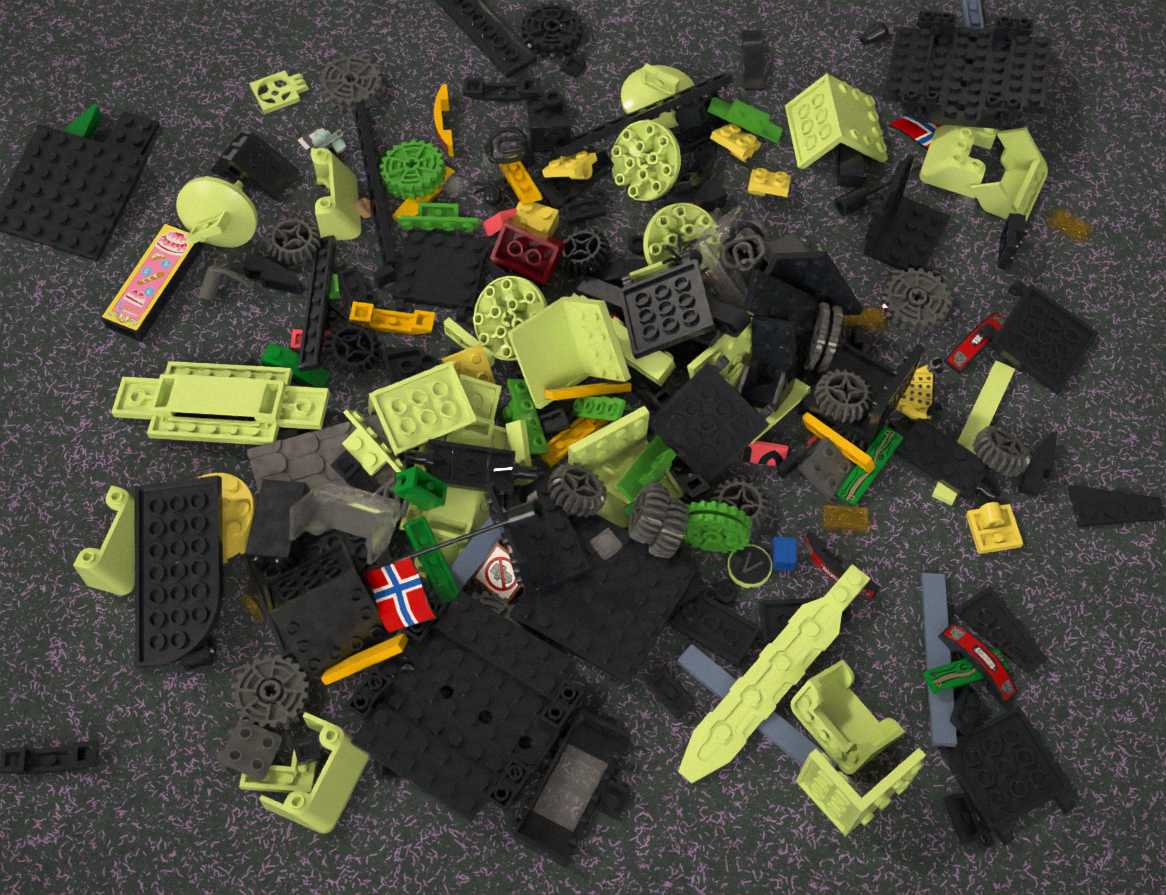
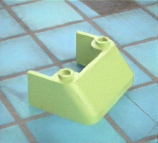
[971,127,1048,221]
[259,712,369,834]

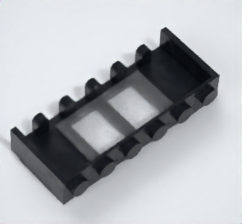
[511,709,631,868]

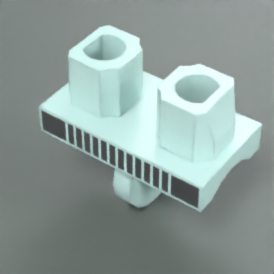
[310,129,347,156]

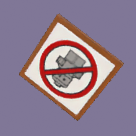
[472,542,522,602]

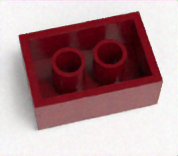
[490,218,566,284]

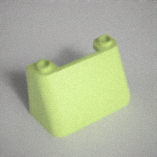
[311,148,361,241]
[73,485,135,595]
[791,660,905,774]

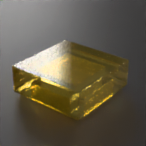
[239,594,263,622]

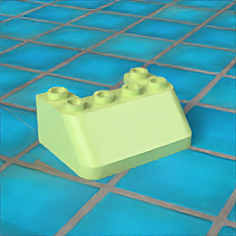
[919,125,999,199]

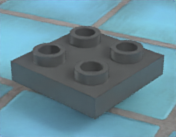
[798,437,855,499]

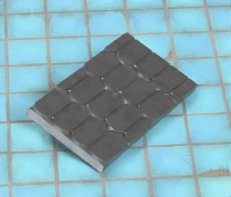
[247,414,400,512]

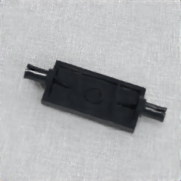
[887,418,1002,502]
[404,439,538,495]

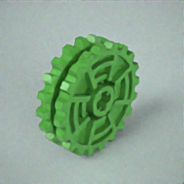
[380,140,446,200]
[682,501,752,553]

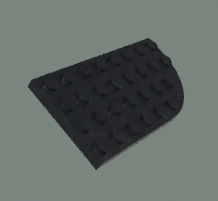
[135,475,223,668]

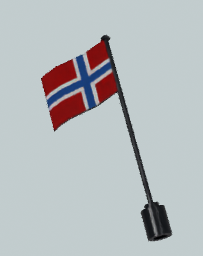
[834,114,944,216]
[361,499,545,633]

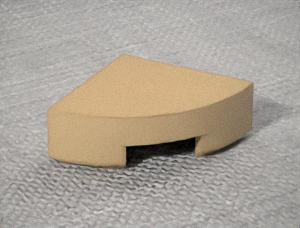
[354,198,371,218]

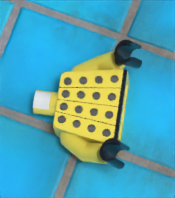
[896,357,944,421]

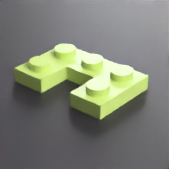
[239,750,318,794]

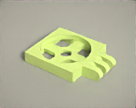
[250,71,309,114]

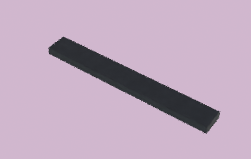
[297,235,337,372]
[576,276,724,347]

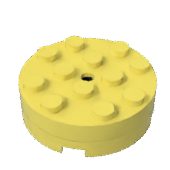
[198,473,257,564]

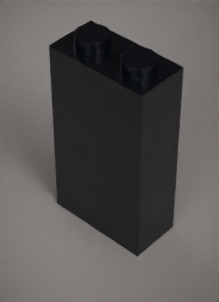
[245,479,312,567]

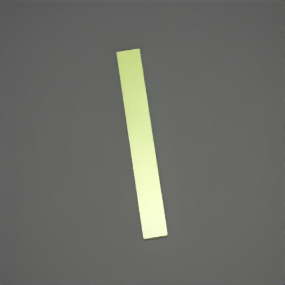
[932,361,1015,505]

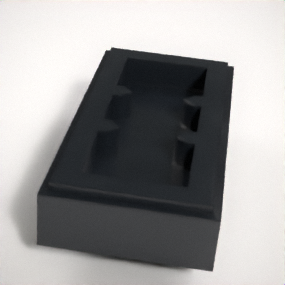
[538,407,571,438]

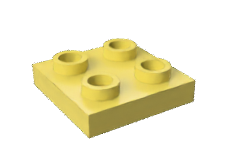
[710,124,761,163]
[542,151,597,180]
[747,168,791,197]
[442,343,496,384]
[966,502,1023,554]

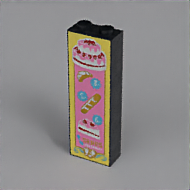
[101,223,204,342]

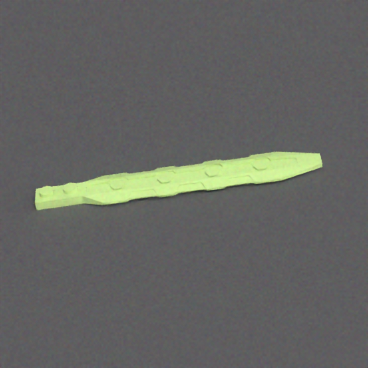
[678,564,870,784]

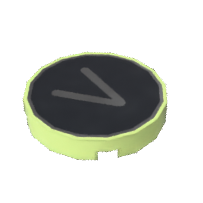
[727,545,772,588]

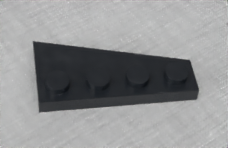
[535,150,614,210]
[1068,485,1166,527]
[953,586,1047,674]
[758,597,852,646]

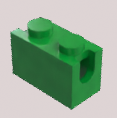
[393,466,447,511]

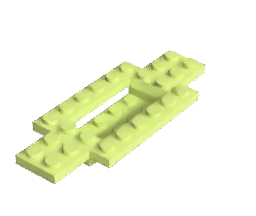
[111,361,330,445]
[399,374,509,581]

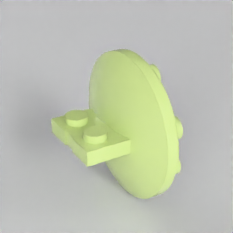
[621,63,694,128]
[611,120,681,201]
[176,176,258,248]
[643,203,721,279]
[473,276,548,361]

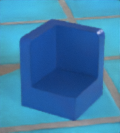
[771,537,796,571]

